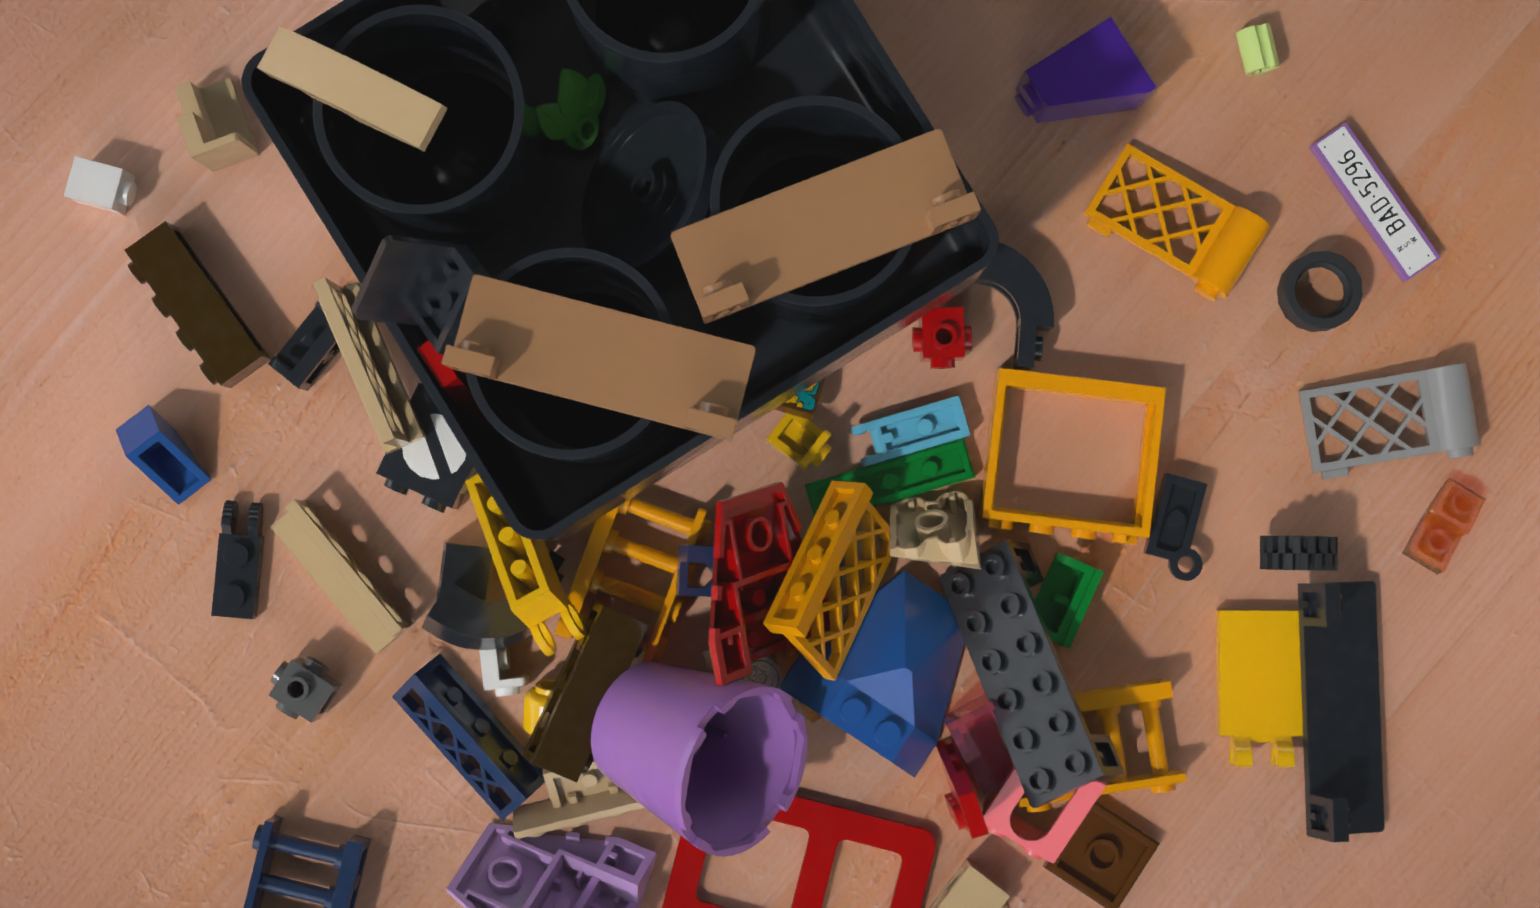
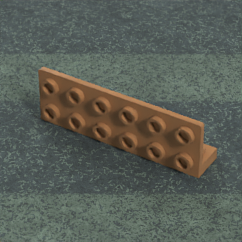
[671,129,981,324]
[442,274,755,441]

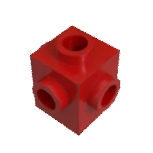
[912,307,972,369]

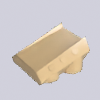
[889,491,981,570]

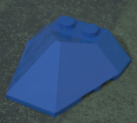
[778,570,964,778]

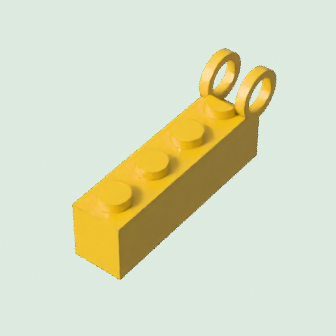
[465,474,587,657]

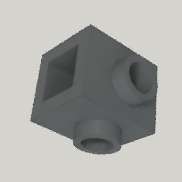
[269,656,342,723]

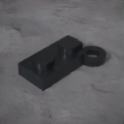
[1143,473,1207,581]

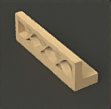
[270,499,411,654]

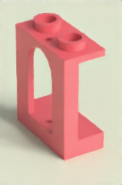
[982,766,1107,864]

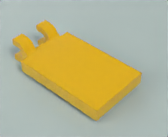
[1216,610,1303,767]

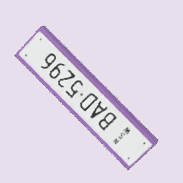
[1309,122,1441,282]

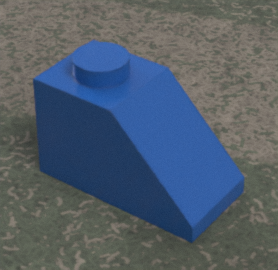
[116,405,211,505]

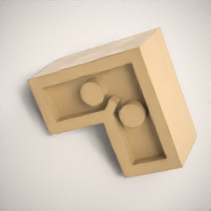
[174,78,259,172]

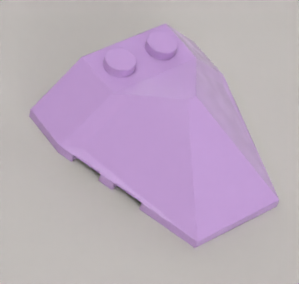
[447,823,657,908]

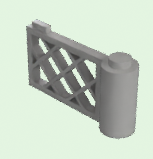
[1298,363,1481,480]

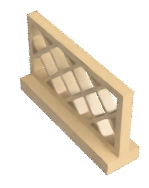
[313,278,426,454]

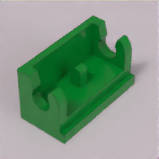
[1035,553,1104,649]

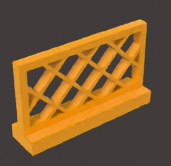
[763,481,892,681]

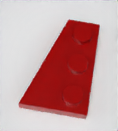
[416,340,495,434]
[936,737,989,839]

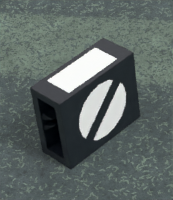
[376,383,476,513]

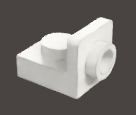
[479,646,530,697]

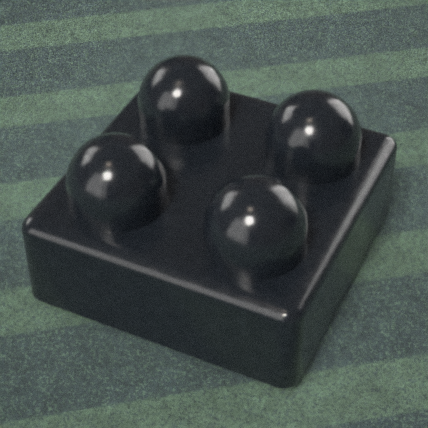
[241,0,999,540]

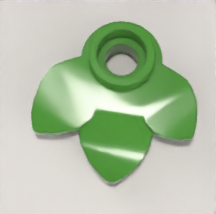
[535,68,606,150]

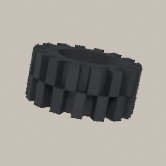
[1260,536,1338,571]

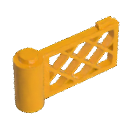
[1084,143,1270,301]

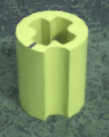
[1236,23,1280,76]

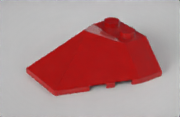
[709,482,831,686]

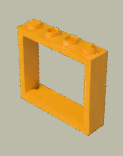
[978,368,1166,545]

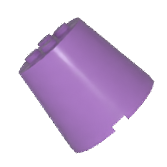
[591,661,807,857]

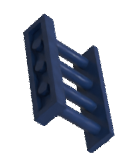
[244,815,371,908]

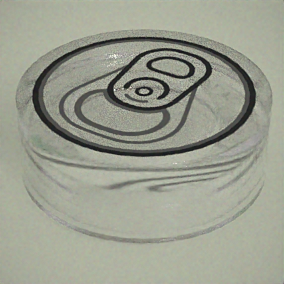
[740,657,782,689]

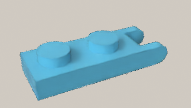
[851,395,970,467]

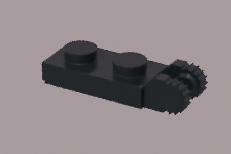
[211,500,265,619]

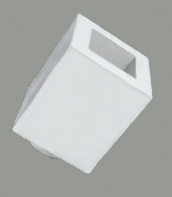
[64,156,137,215]

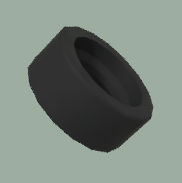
[1277,251,1363,332]

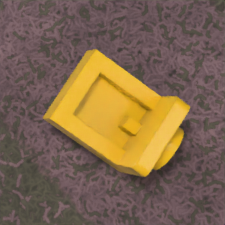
[766,413,832,471]

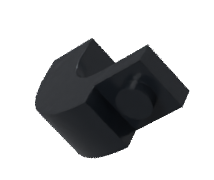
[974,242,1054,371]
[422,550,565,650]

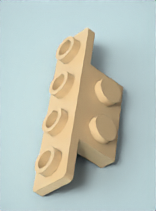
[513,759,645,839]

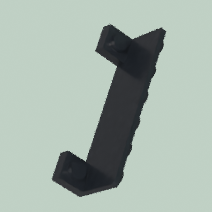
[940,539,1125,808]
[1298,581,1385,843]

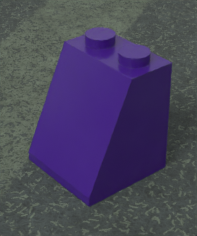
[1015,17,1157,123]

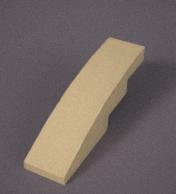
[257,26,448,152]

